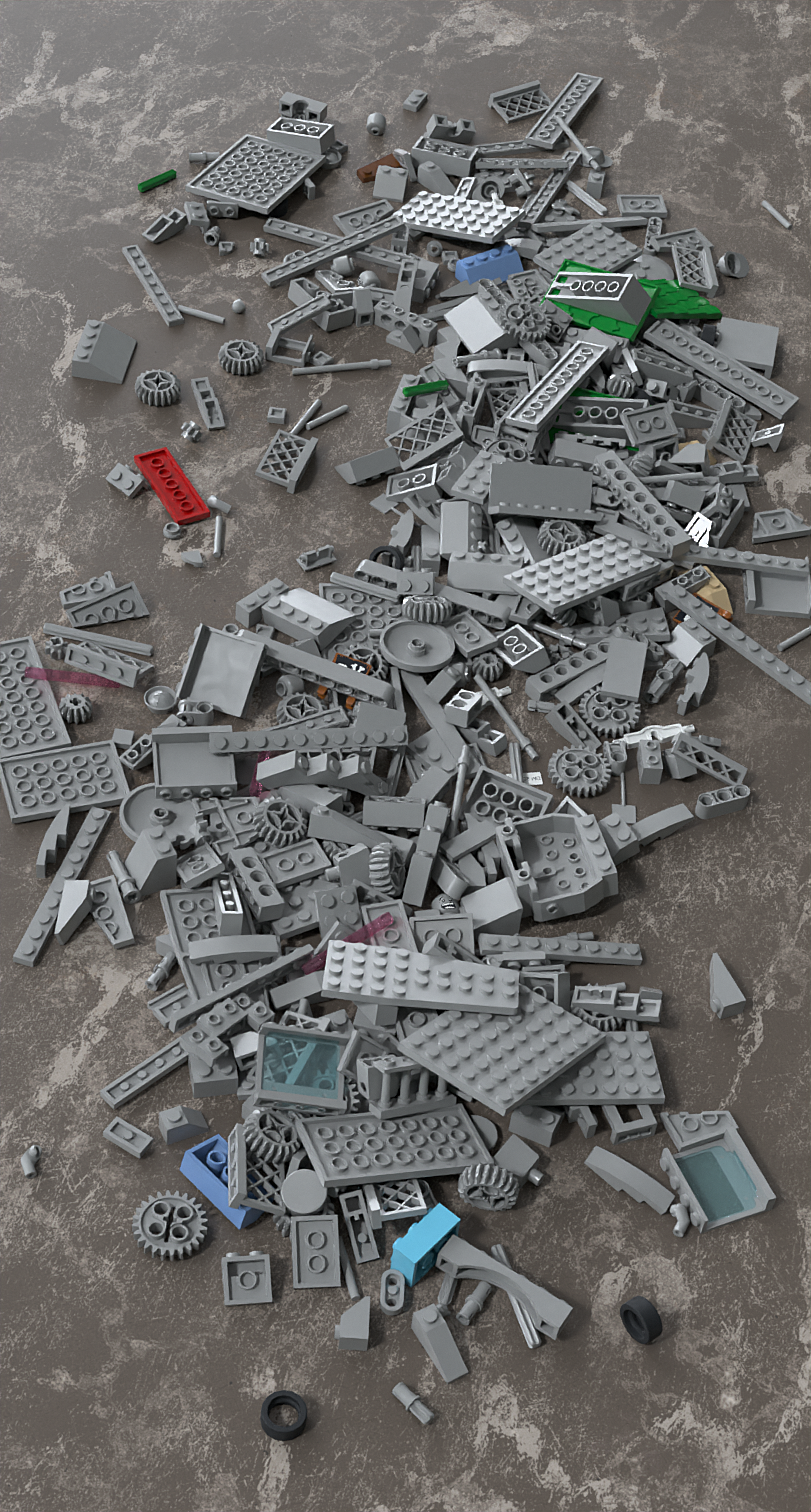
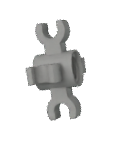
[176,813,226,849]

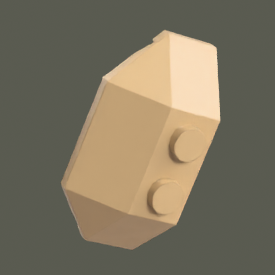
[677,566,733,615]

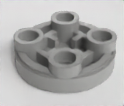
[281,1169,328,1216]

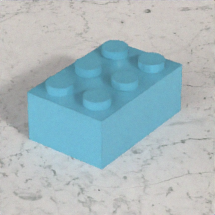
[390,1203,461,1288]

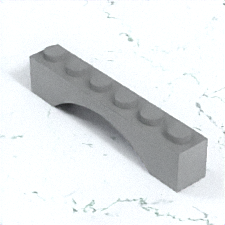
[435,1234,573,1340]

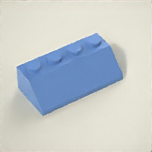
[455,244,524,286]
[180,1134,275,1230]

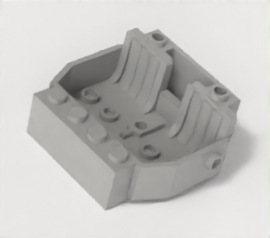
[386,374,488,451]
[495,813,618,922]

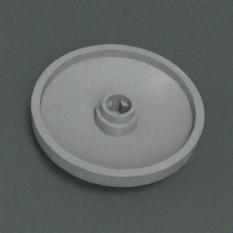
[613,254,674,280]
[379,619,455,672]
[119,783,196,847]

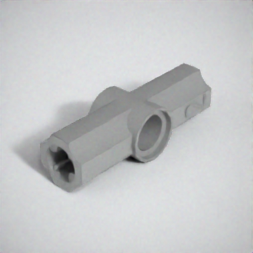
[643,658,684,704]

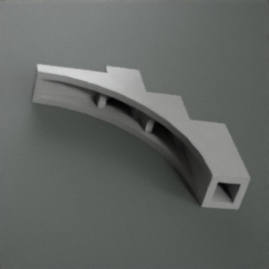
[432,326,467,381]
[256,750,388,796]
[402,801,451,907]

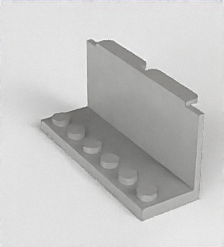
[488,461,601,523]

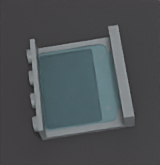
[253,1022,350,1116]
[660,1126,776,1234]

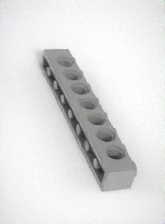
[593,450,691,558]

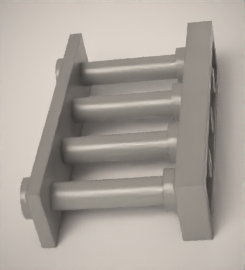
[493,394,559,452]
[369,1056,457,1120]

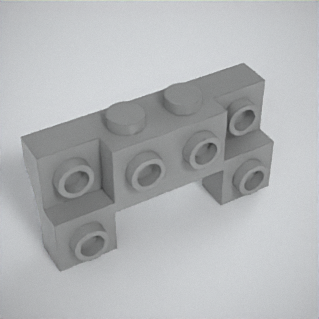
[179,992,275,1068]

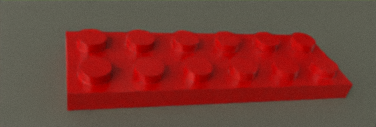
[134,447,210,526]

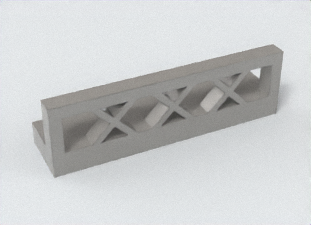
[670,732,748,786]

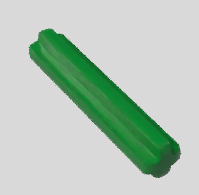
[138,169,177,192]
[402,380,449,397]

